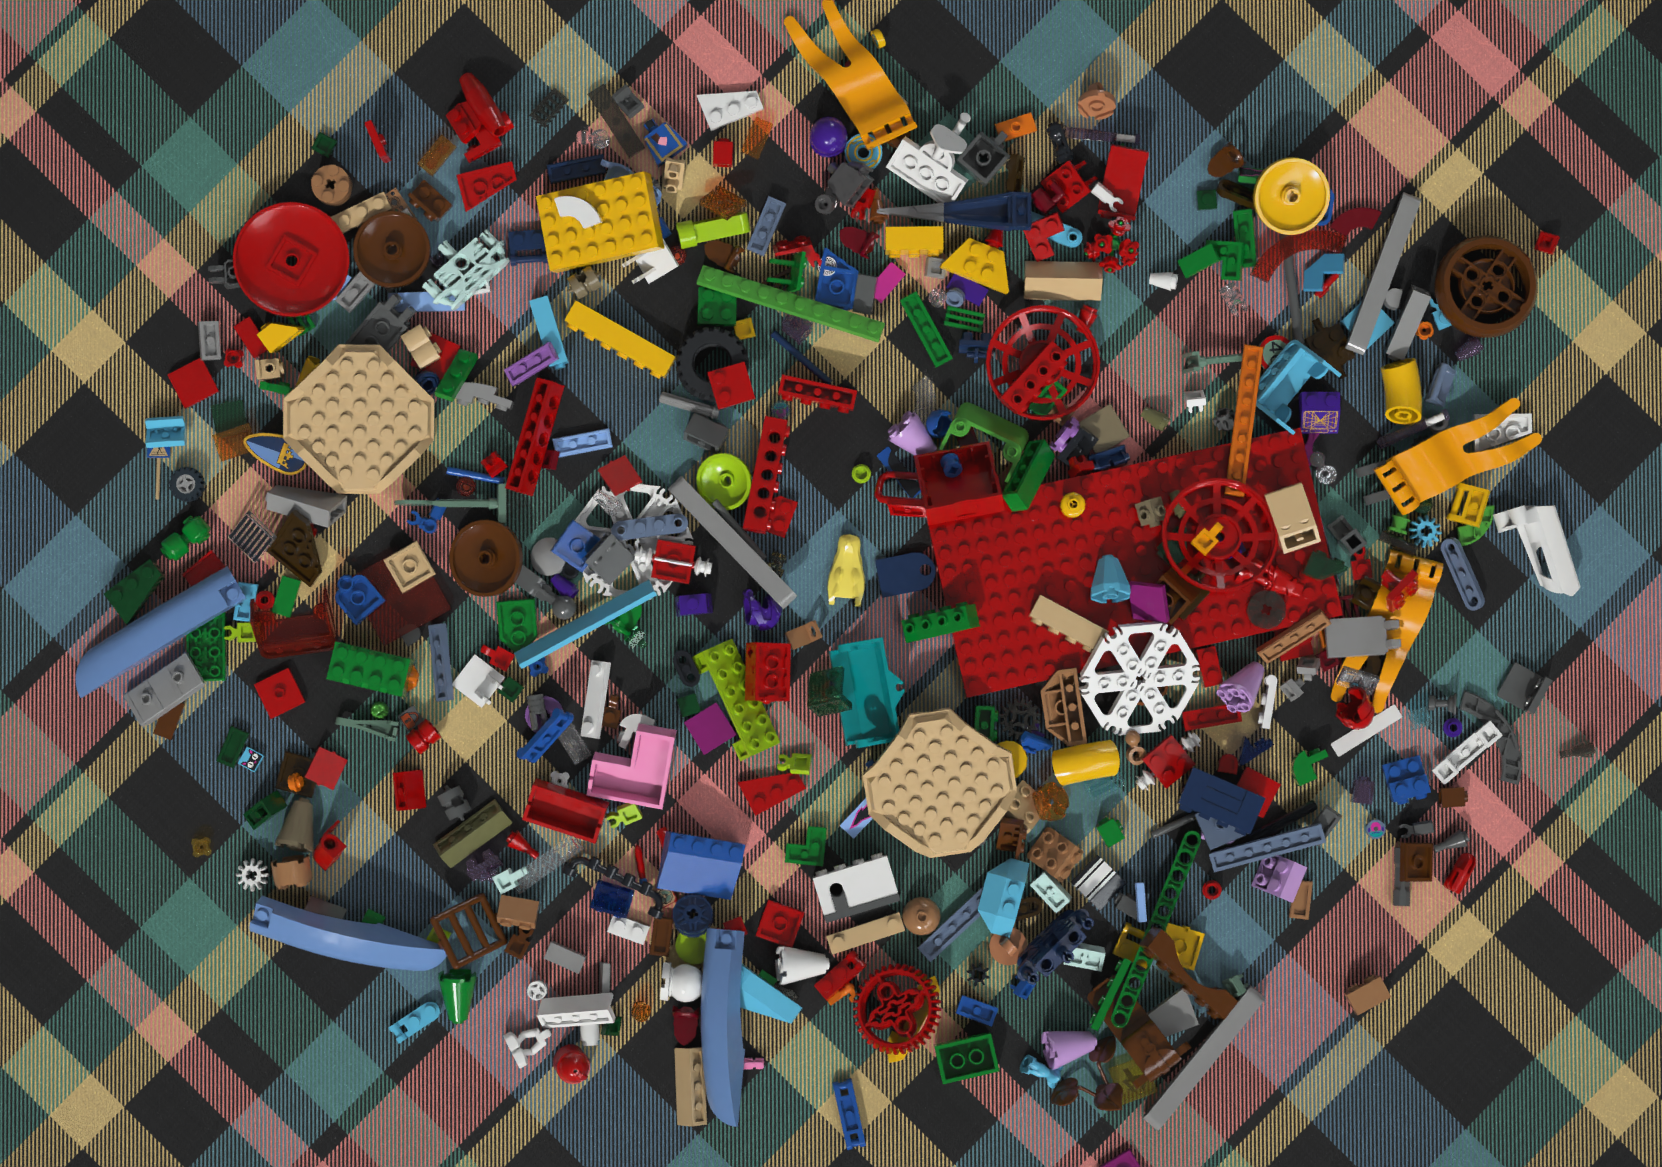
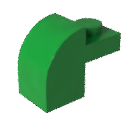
[1291,747,1328,786]

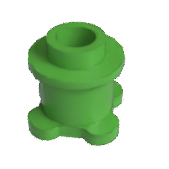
[1387,512,1410,535]

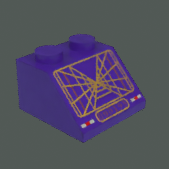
[1299,392,1340,434]

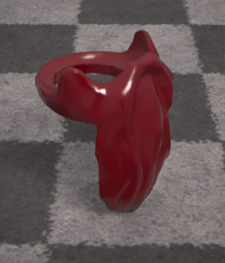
[839,227,880,259]
[672,1005,700,1046]

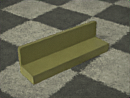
[433,799,512,868]

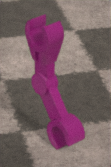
[1305,433,1320,472]

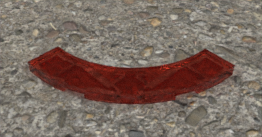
[1250,230,1347,283]

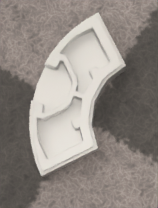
[554,196,603,229]

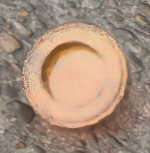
[631,1001,651,1022]

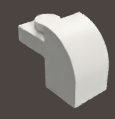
[617,714,656,749]

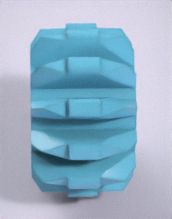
[1408,515,1442,548]

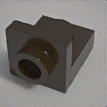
[1351,576,1381,610]

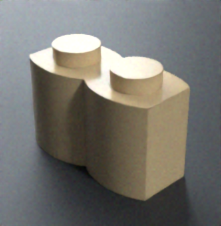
[400,324,442,370]

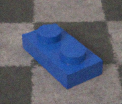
[955,995,998,1027]

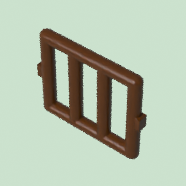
[430,893,507,969]

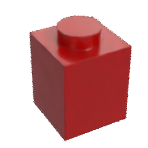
[713,138,733,168]

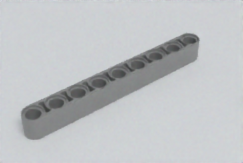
[1345,192,1421,355]
[668,476,797,609]
[1142,985,1266,1131]

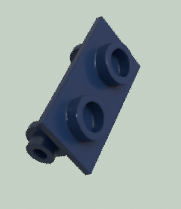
[1088,445,1130,472]

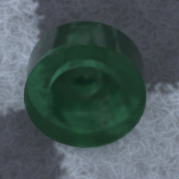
[1415,498,1433,516]

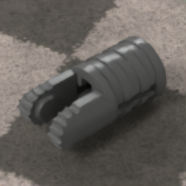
[526,694,548,731]

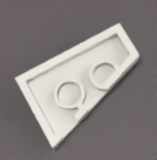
[696,91,764,131]
[1473,413,1532,452]

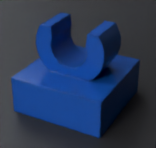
[1010,975,1036,1000]

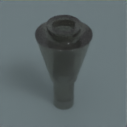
[1559,739,1596,759]

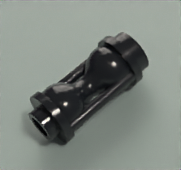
[1045,121,1074,165]

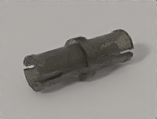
[1378,529,1418,557]

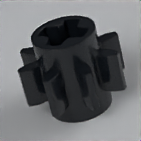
[966,962,990,986]

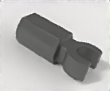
[1399,820,1434,838]

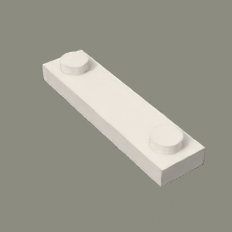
[580,660,611,739]

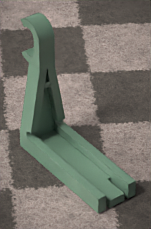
[335,717,399,741]

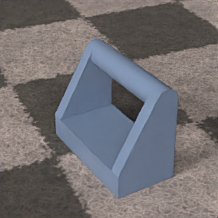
[1424,363,1456,407]

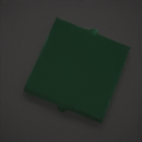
[211,400,249,439]

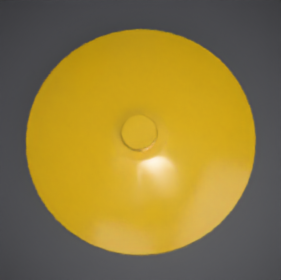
[1253,157,1330,235]

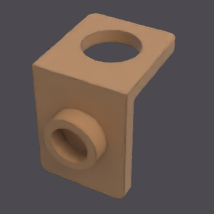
[785,620,822,650]

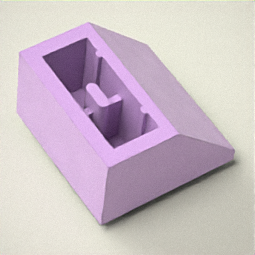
[1251,855,1307,903]

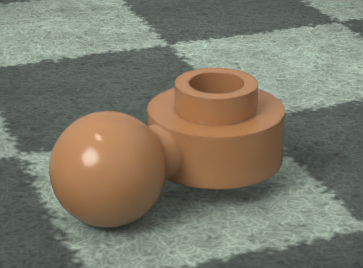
[1125,730,1146,765]

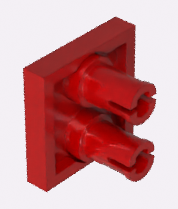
[1381,569,1418,613]

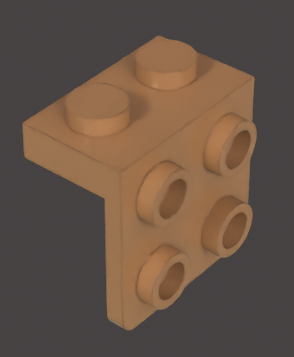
[1027,827,1084,883]

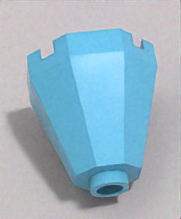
[1090,555,1131,603]

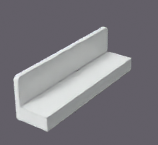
[537,993,616,1029]

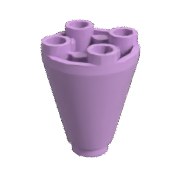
[888,411,938,455]
[1216,662,1264,713]

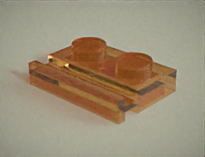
[700,185,747,220]
[212,423,253,462]

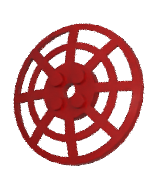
[985,305,1100,421]
[1161,478,1278,592]

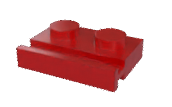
[182,550,226,587]

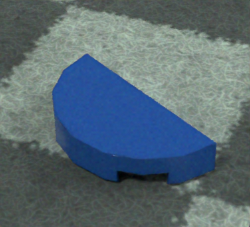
[1020,731,1053,754]

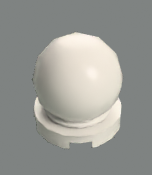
[660,962,703,1002]

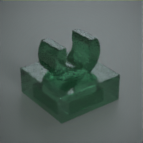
[625,626,648,649]

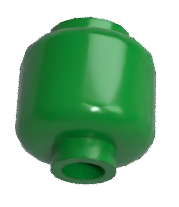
[182,516,211,545]
[160,532,190,561]

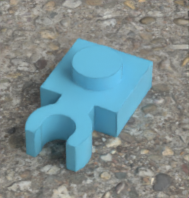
[1429,299,1451,330]

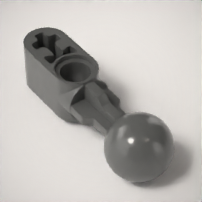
[515,564,577,620]

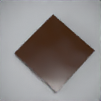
[1400,843,1433,882]

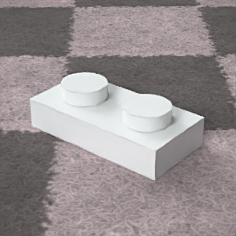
[607,914,650,945]

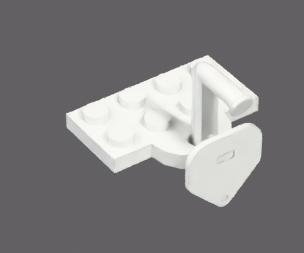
[886,113,971,203]

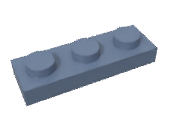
[746,196,786,257]

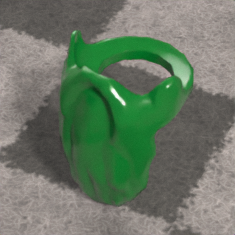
[605,604,642,640]

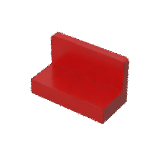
[392,770,426,811]

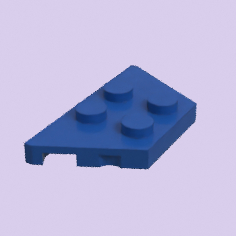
[815,248,859,311]

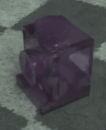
[782,315,813,345]

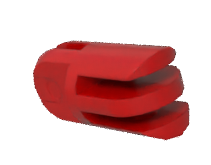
[1443,853,1476,894]

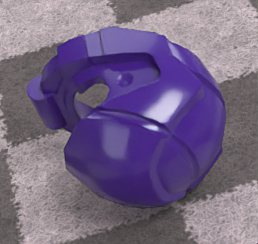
[743,589,782,631]

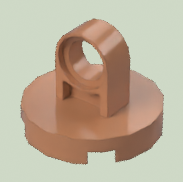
[1078,82,1116,120]
[989,928,1027,966]

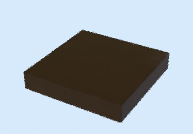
[275,751,317,798]

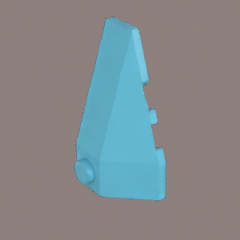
[740,964,802,1024]

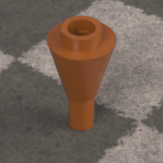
[869,188,888,224]

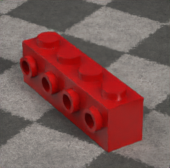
[998,341,1069,414]
[778,375,857,414]

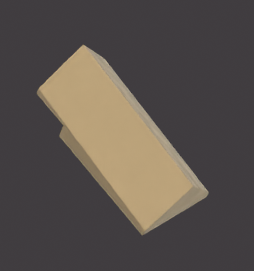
[1024,261,1103,301]

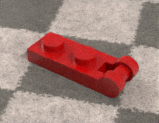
[814,950,867,1001]

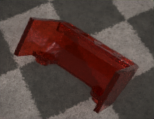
[250,589,336,659]

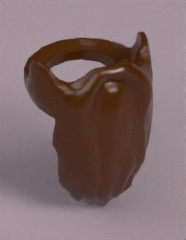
[1207,141,1246,177]
[704,240,745,273]

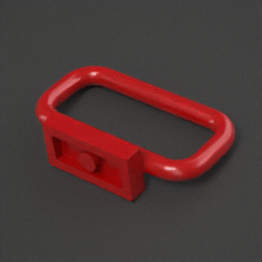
[875,471,927,518]

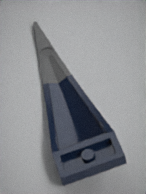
[877,192,1032,231]

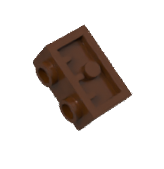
[408,180,453,223]

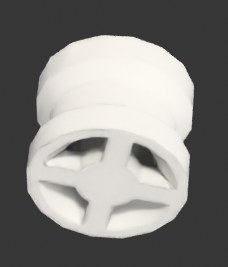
[527,980,547,1001]

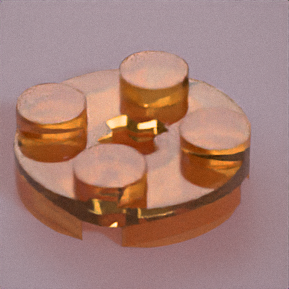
[1032,782,1069,822]

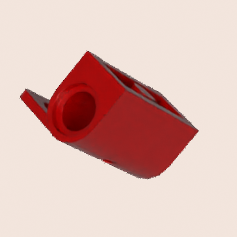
[312,820,347,871]

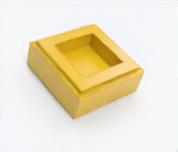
[734,318,756,340]

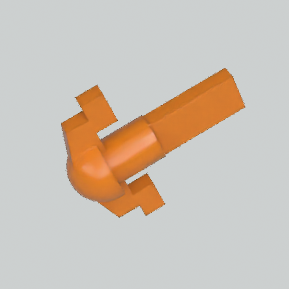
[828,982,857,1006]

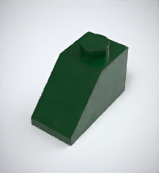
[243,790,288,830]

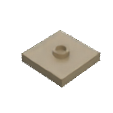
[383,541,436,593]

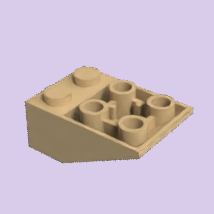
[1264,482,1321,554]

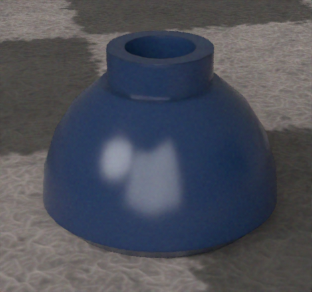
[414,371,440,395]

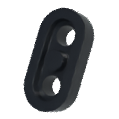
[673,650,701,687]

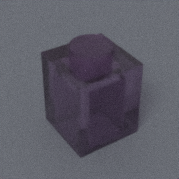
[1350,776,1375,805]

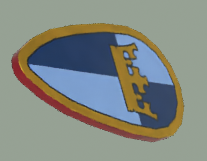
[243,433,307,475]

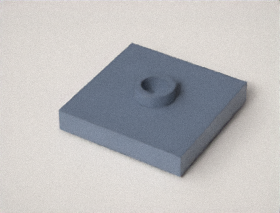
[1195,813,1244,850]

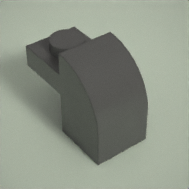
[1327,515,1367,556]

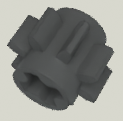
[1212,408,1235,431]

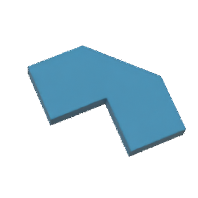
[1303,254,1345,292]

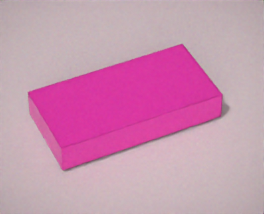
[875,262,906,303]

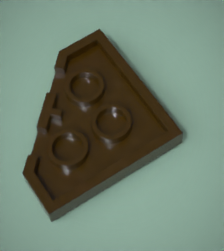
[266,510,322,587]

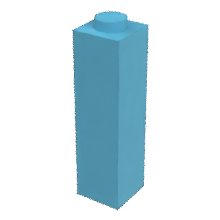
[529,295,569,370]

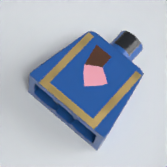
[644,118,688,168]

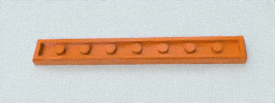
[1224,344,1263,497]

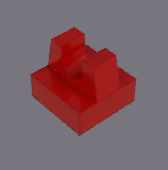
[481,451,508,478]
[1067,455,1095,478]

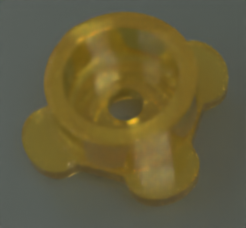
[191,837,212,857]

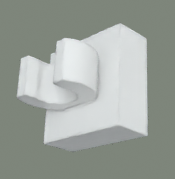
[1184,390,1206,413]

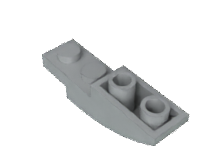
[435,382,514,411]

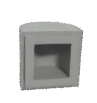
[1383,288,1402,310]

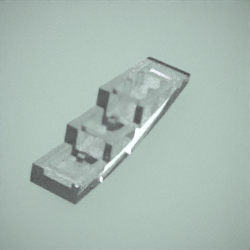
[515,835,584,894]

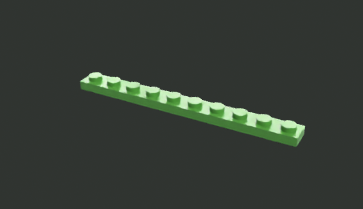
[697,265,885,343]

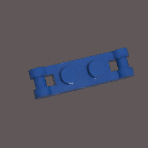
[517,708,574,763]
[832,1078,866,1150]

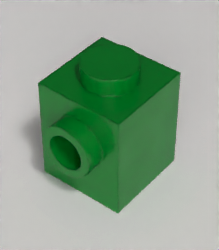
[1095,817,1125,848]

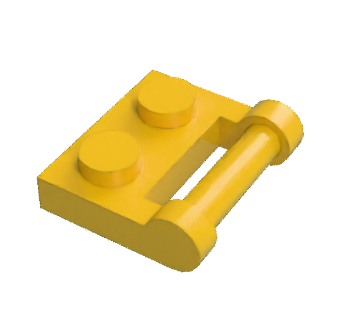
[1446,483,1491,528]
[1112,922,1147,968]

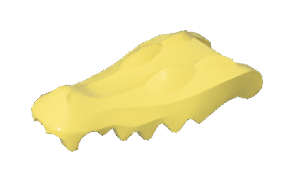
[827,534,865,607]

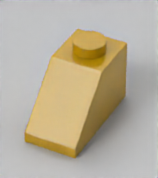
[257,322,305,353]

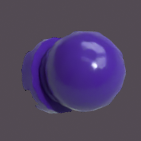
[809,117,848,158]

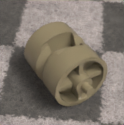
[567,265,602,300]

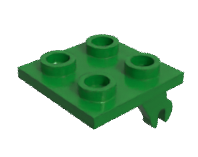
[766,251,807,293]

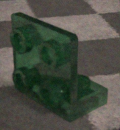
[807,666,852,717]

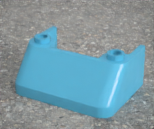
[1256,340,1342,435]

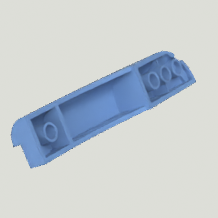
[75,566,247,698]
[249,896,447,971]
[701,928,745,1127]

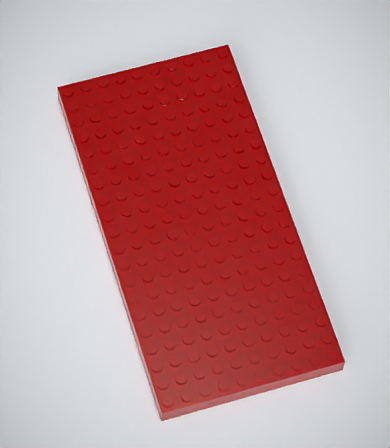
[926,428,1343,698]

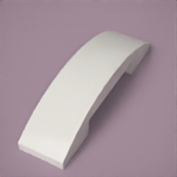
[1431,721,1503,785]

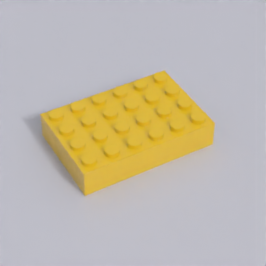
[536,171,665,273]

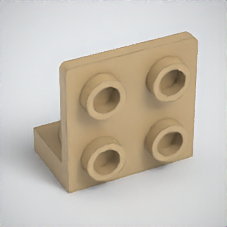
[1003,780,1051,834]

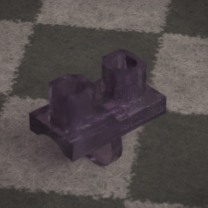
[466,849,503,883]

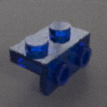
[590,879,635,918]

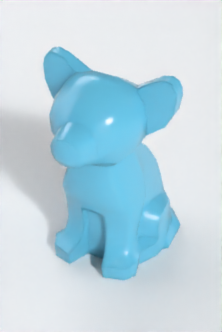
[1020,1055,1063,1089]

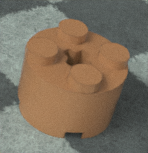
[311,165,352,206]
[271,855,313,890]

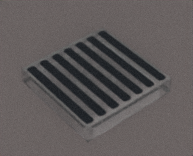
[228,511,277,563]

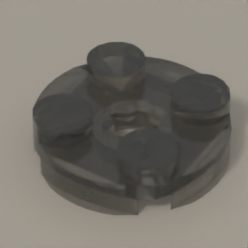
[1246,590,1286,629]

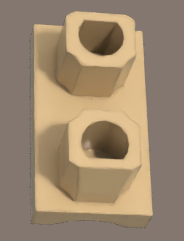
[663,157,685,193]

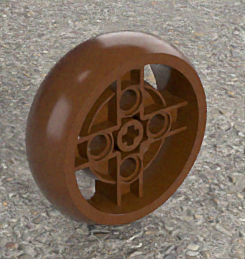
[1434,235,1538,338]

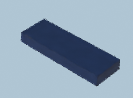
[547,154,607,184]

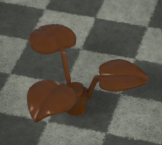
[1051,1036,1123,1111]

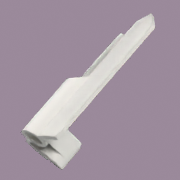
[1493,505,1581,596]

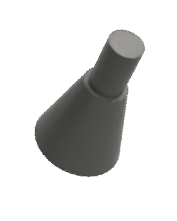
[1434,829,1470,853]

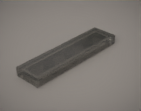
[587,84,645,159]

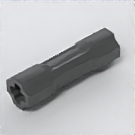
[1393,847,1410,906]

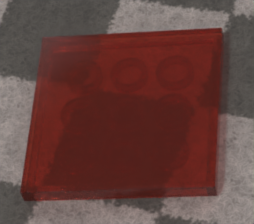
[352,548,451,646]

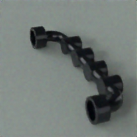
[561,856,665,920]

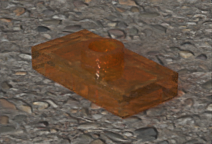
[741,117,774,160]

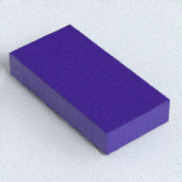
[946,274,989,307]

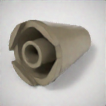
[275,798,314,853]

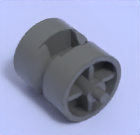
[437,785,472,821]

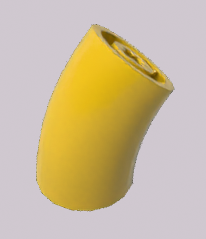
[1380,358,1422,425]
[1052,740,1120,786]

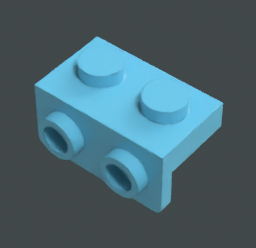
[145,416,187,448]

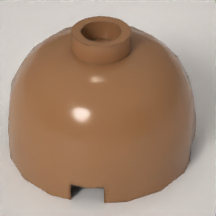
[902,897,941,936]

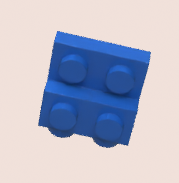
[1382,755,1431,805]

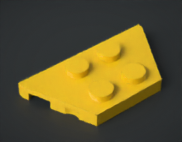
[939,238,1009,294]

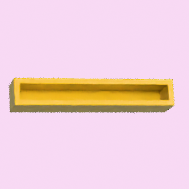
[564,300,676,379]

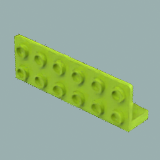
[692,639,780,761]

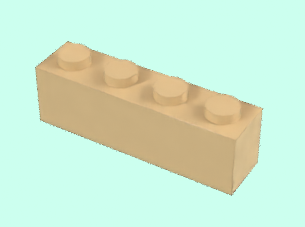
[1029,595,1109,653]

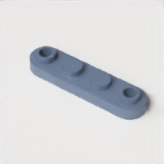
[611,514,688,540]
[1441,537,1485,611]

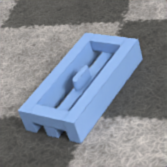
[1135,882,1147,922]

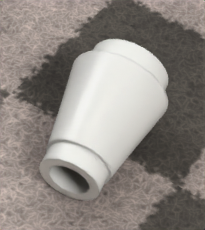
[1149,272,1178,291]

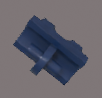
[959,332,994,363]

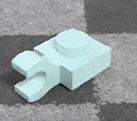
[492,866,529,894]

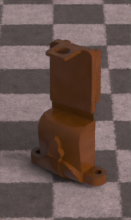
[1087,975,1192,1089]

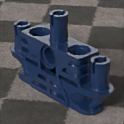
[1017,909,1094,985]

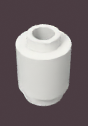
[580,1024,600,1046]

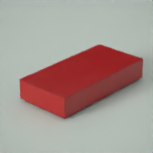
[234,317,268,359]

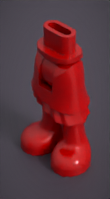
[1234,547,1304,598]

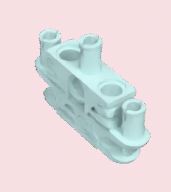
[422,229,510,311]

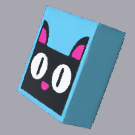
[238,746,264,773]

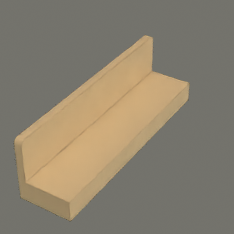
[674,1047,707,1127]

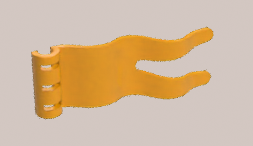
[784,0,917,150]
[1373,398,1542,515]
[1330,549,1443,713]

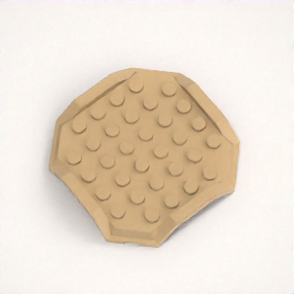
[283,344,434,494]
[863,707,1017,858]

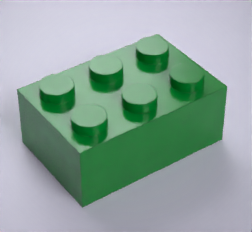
[934,1032,999,1084]

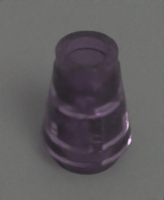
[1454,337,1484,362]

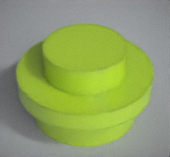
[852,464,871,483]

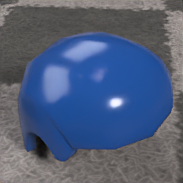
[926,409,952,439]

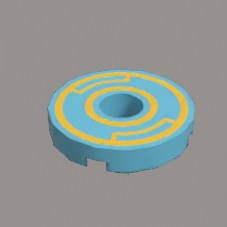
[845,134,882,169]

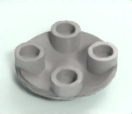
[531,537,566,576]

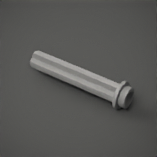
[659,392,720,420]

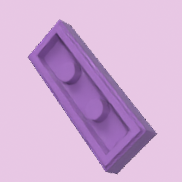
[504,342,559,386]

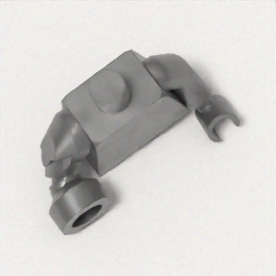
[815,161,874,214]

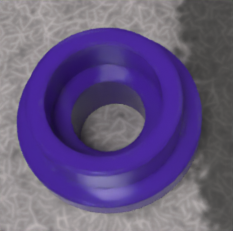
[1443,718,1463,737]

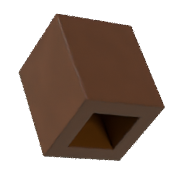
[1438,787,1468,808]

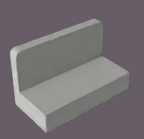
[544,941,587,974]

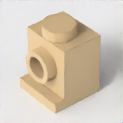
[255,358,285,381]

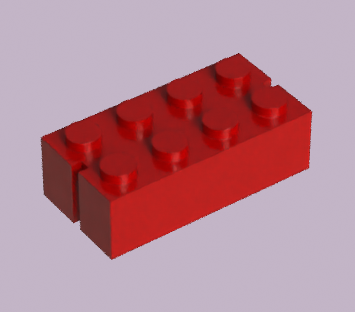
[522,778,610,844]

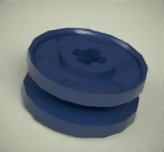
[673,894,713,938]

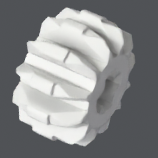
[236,858,270,891]

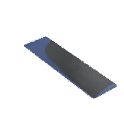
[877,447,921,498]

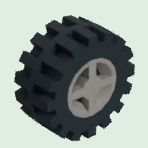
[169,467,205,502]

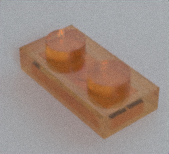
[417,135,457,177]

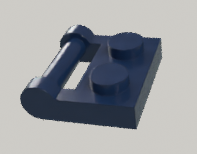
[508,229,548,266]

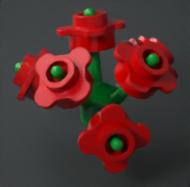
[1084,216,1139,273]

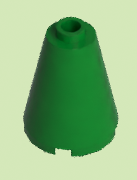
[438,968,477,1024]

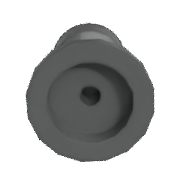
[1428,693,1457,715]

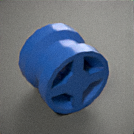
[940,453,963,478]

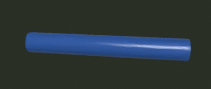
[447,467,505,484]

